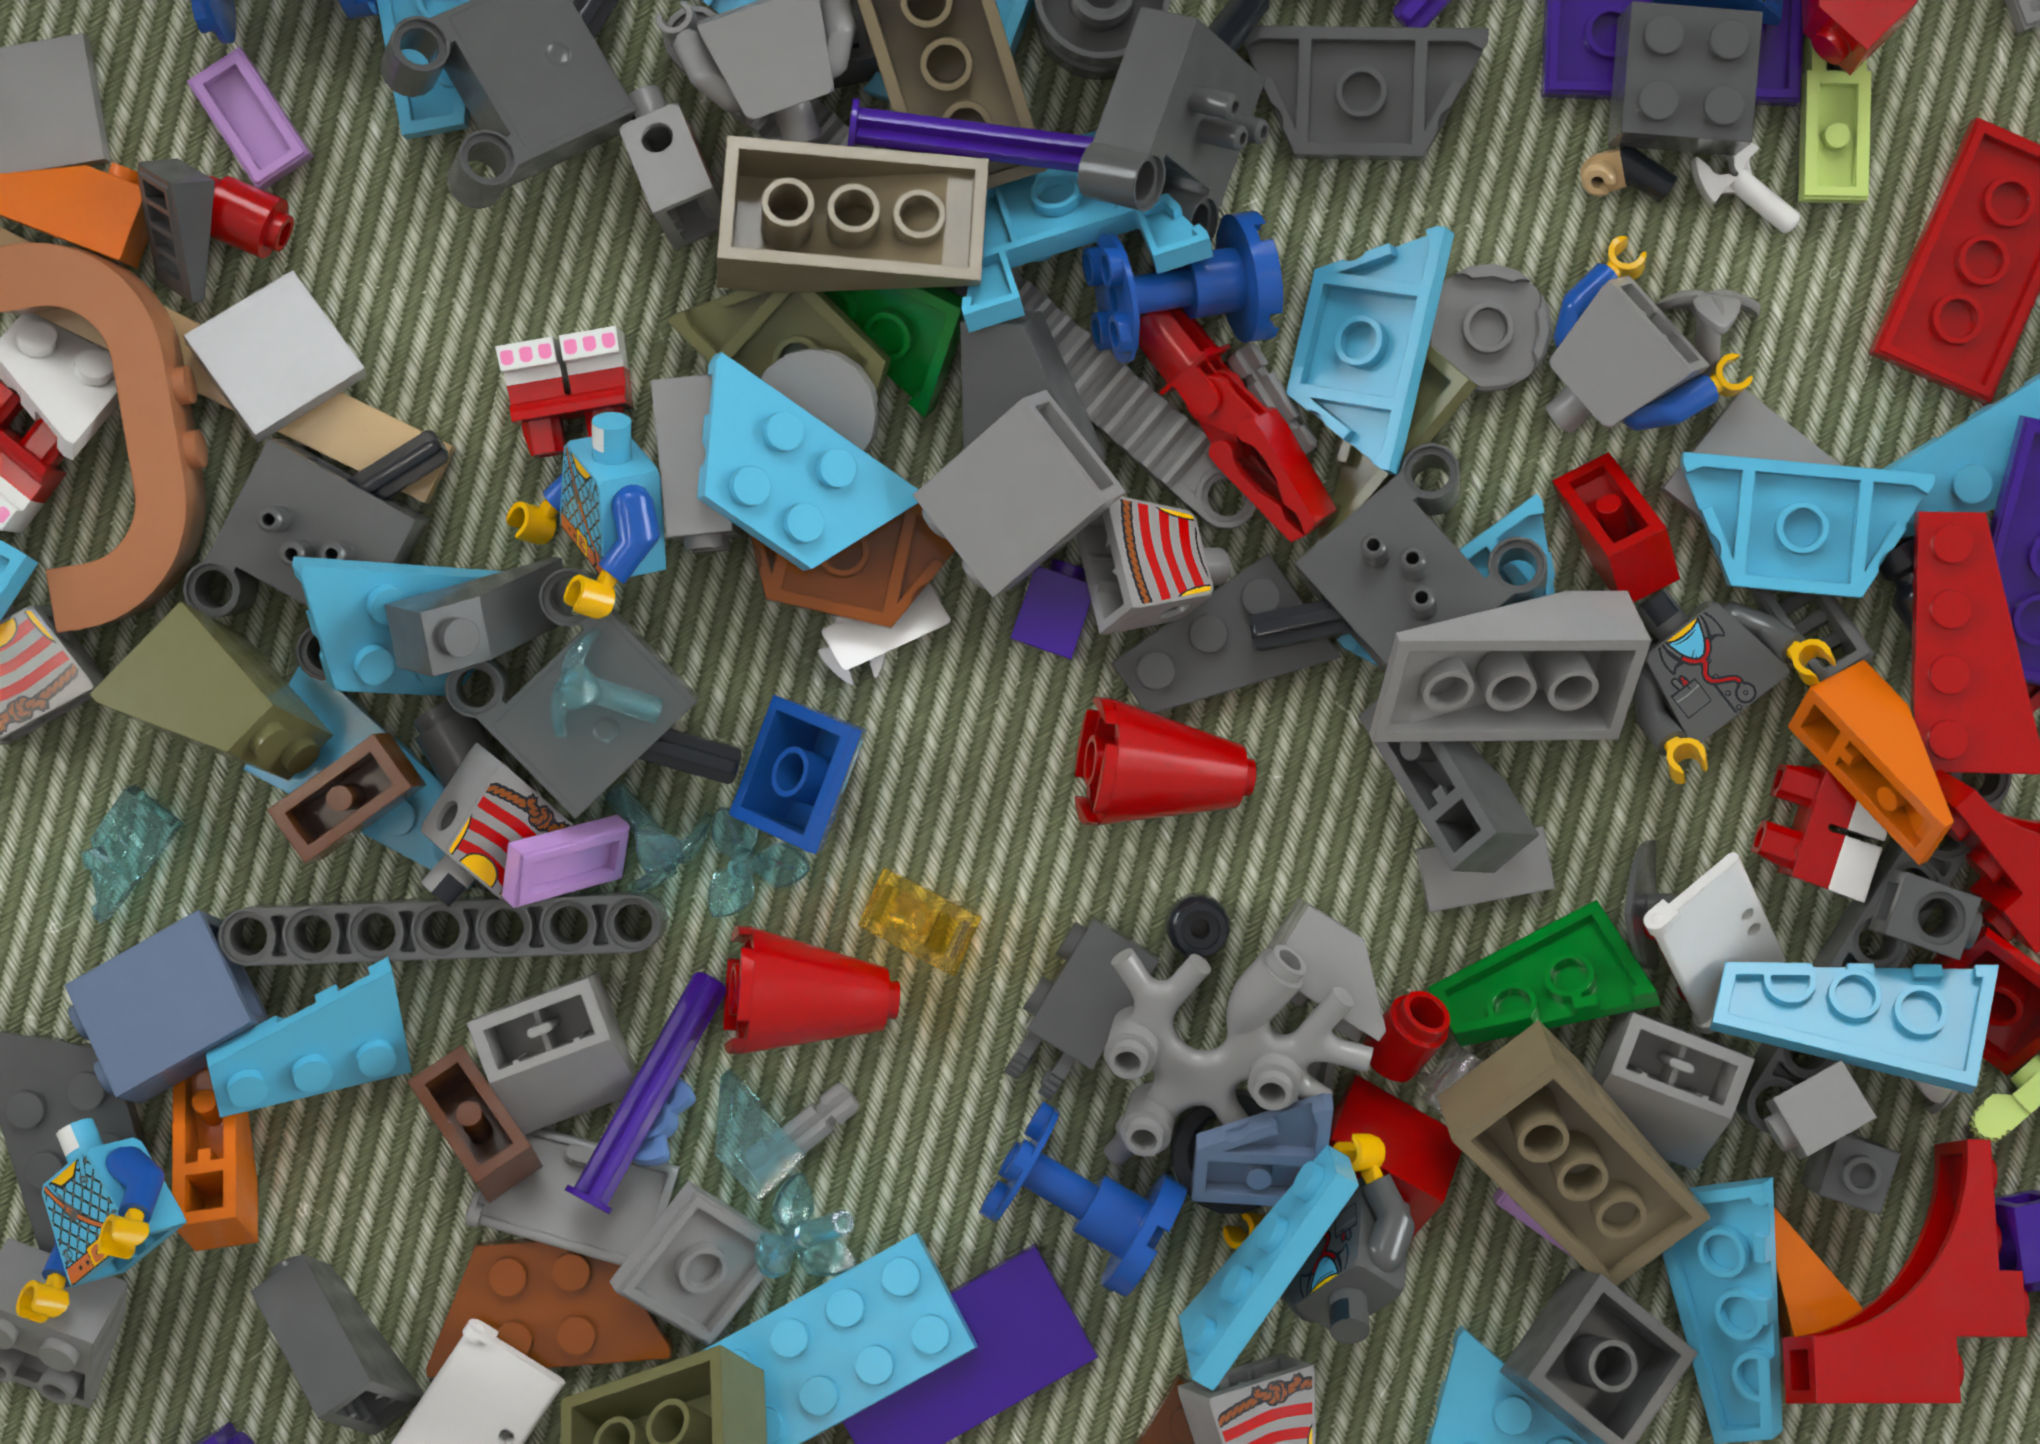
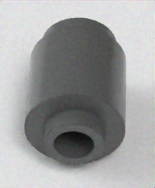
[412,700,502,788]

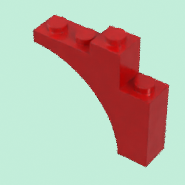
[1935,769,2040,953]
[1782,1139,2030,1404]

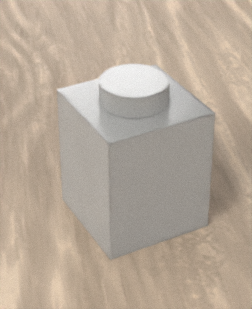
[1764,1060,1877,1160]

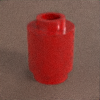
[209,176,294,259]
[1363,991,1450,1082]

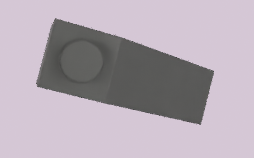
[384,557,572,677]
[1358,699,1539,873]

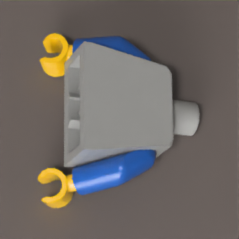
[1546,236,1753,433]

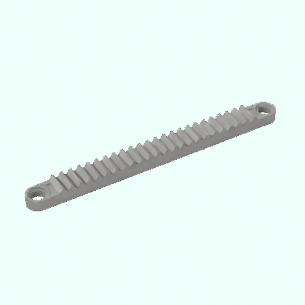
[663,5,1257,530]

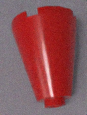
[1075,696,1256,826]
[723,925,900,1054]

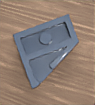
[1191,1093,1333,1206]

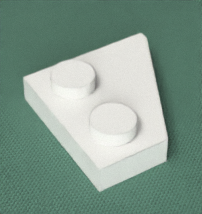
[0,313,119,460]

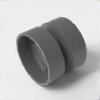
[1034,0,1171,80]

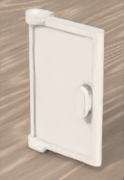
[1643,852,1786,1034]
[391,1319,565,1444]

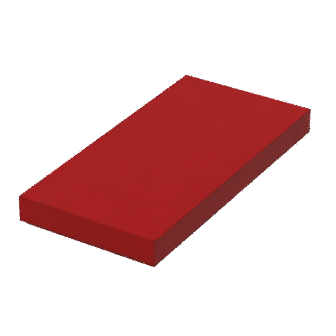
[1868,117,2040,405]

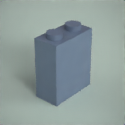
[64,910,269,1104]

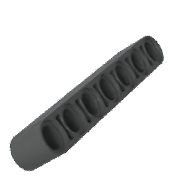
[1736,772,2011,1134]
[218,891,669,966]

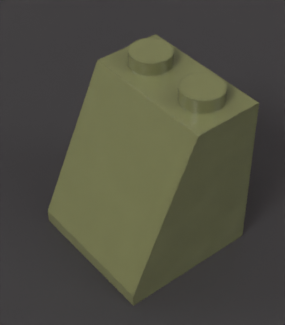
[90,601,333,781]

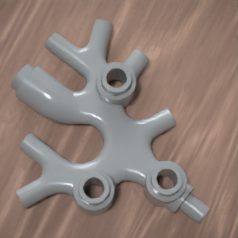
[1104,945,1374,1165]

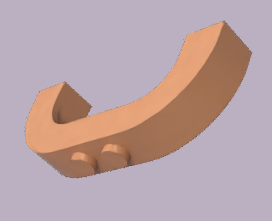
[0,242,208,633]

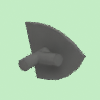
[1624,840,1681,969]

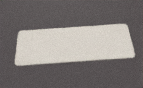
[822,583,951,670]

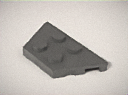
[1243,25,1489,161]
[0,1031,151,1253]

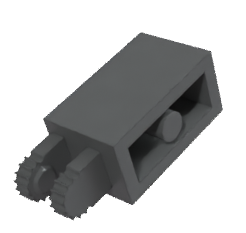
[1004,915,1160,1100]

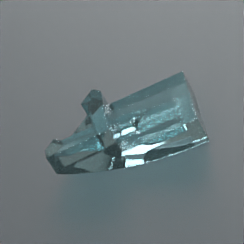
[81,784,184,924]
[715,1069,807,1202]

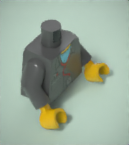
[1633,587,1836,784]
[1223,1133,1415,1344]

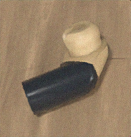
[1580,147,1678,203]

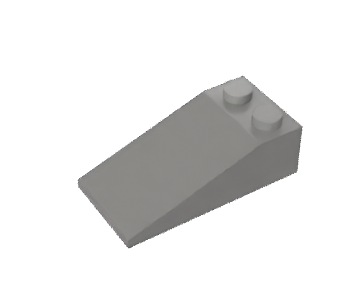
[1369,591,1652,742]

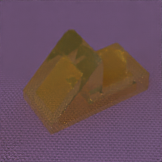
[858,868,982,976]

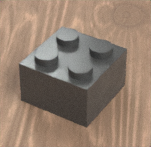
[1607,1,1763,156]
[1499,1269,1698,1444]

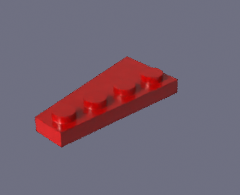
[1911,511,2040,774]

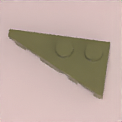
[1314,343,1478,545]

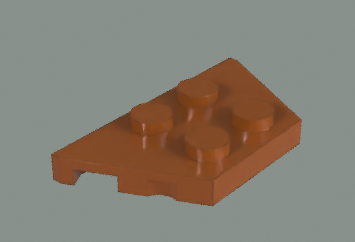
[750,503,955,629]
[426,1238,673,1377]

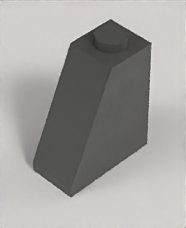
[960,310,1105,464]
[251,1254,423,1435]

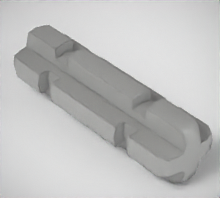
[1227,343,1317,455]
[747,1083,860,1183]

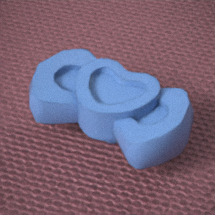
[632,1076,696,1167]

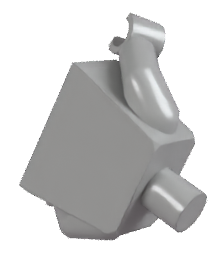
[655,0,856,142]

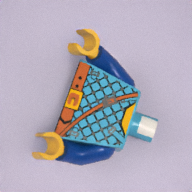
[506,412,666,619]
[16,1118,187,1323]

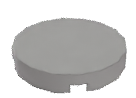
[1429,264,1552,393]
[761,348,880,453]

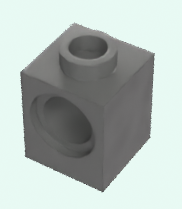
[1868,868,1982,960]
[1800,1133,1900,1215]

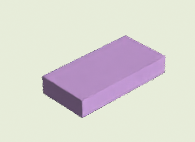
[186,47,314,190]
[502,814,630,908]

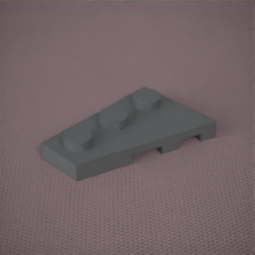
[1111,553,1341,713]

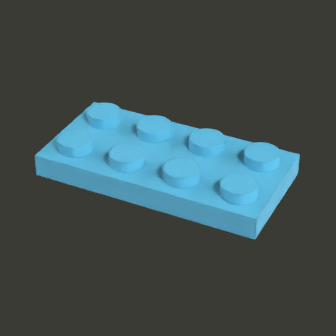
[702,1233,979,1444]

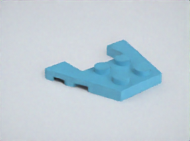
[961,130,1214,333]

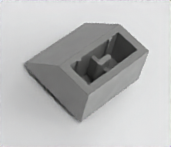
[1266,897,1386,1042]
[467,971,637,1135]
[1592,1011,1755,1170]
[0,1238,128,1409]

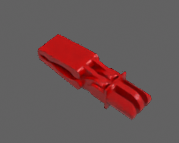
[1139,307,1337,542]

